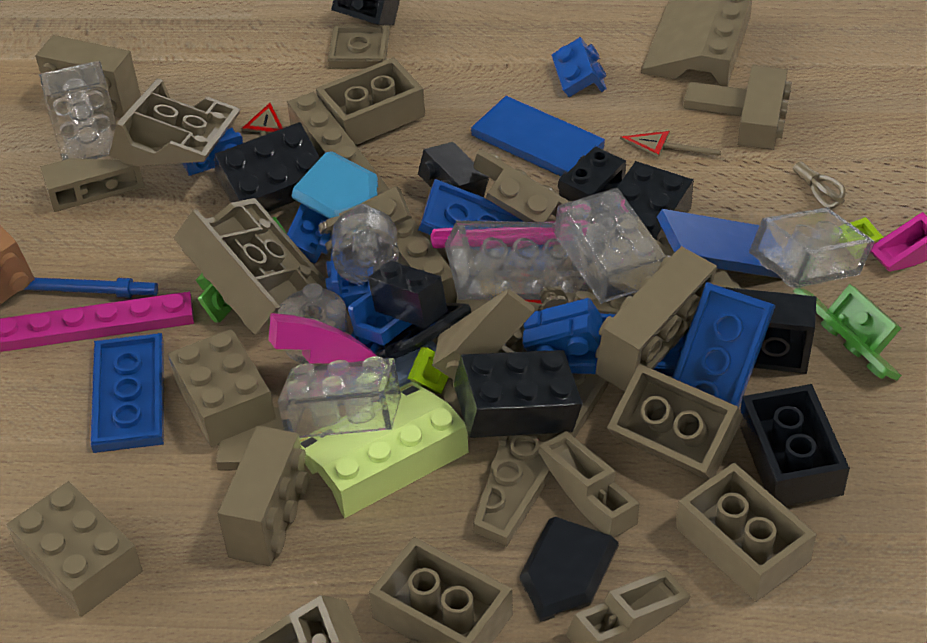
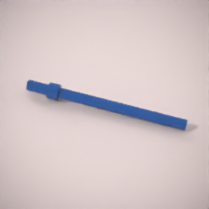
[24,277,158,298]

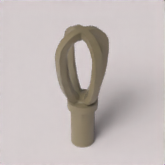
[793,161,846,209]

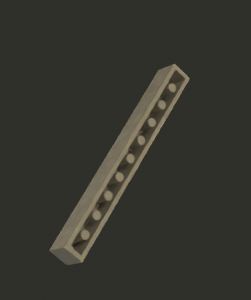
[287,92,457,303]

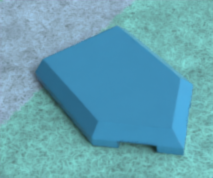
[292,151,378,219]

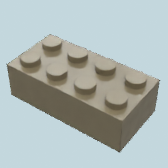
[595,246,717,391]

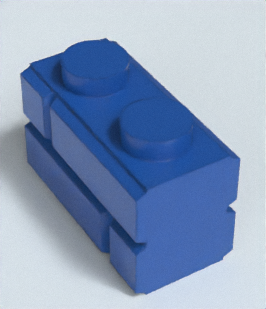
[523,298,602,356]

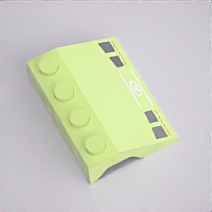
[300,382,469,518]

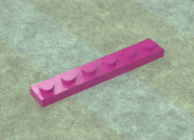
[0,291,194,352]

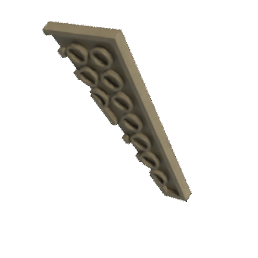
[473,304,610,547]

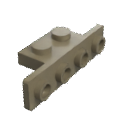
[473,149,589,223]

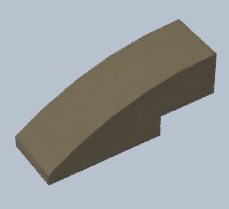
[538,431,640,538]
[566,569,691,643]

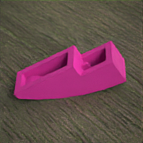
[869,212,927,272]
[269,313,378,364]

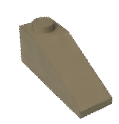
[40,158,144,212]
[432,288,535,380]

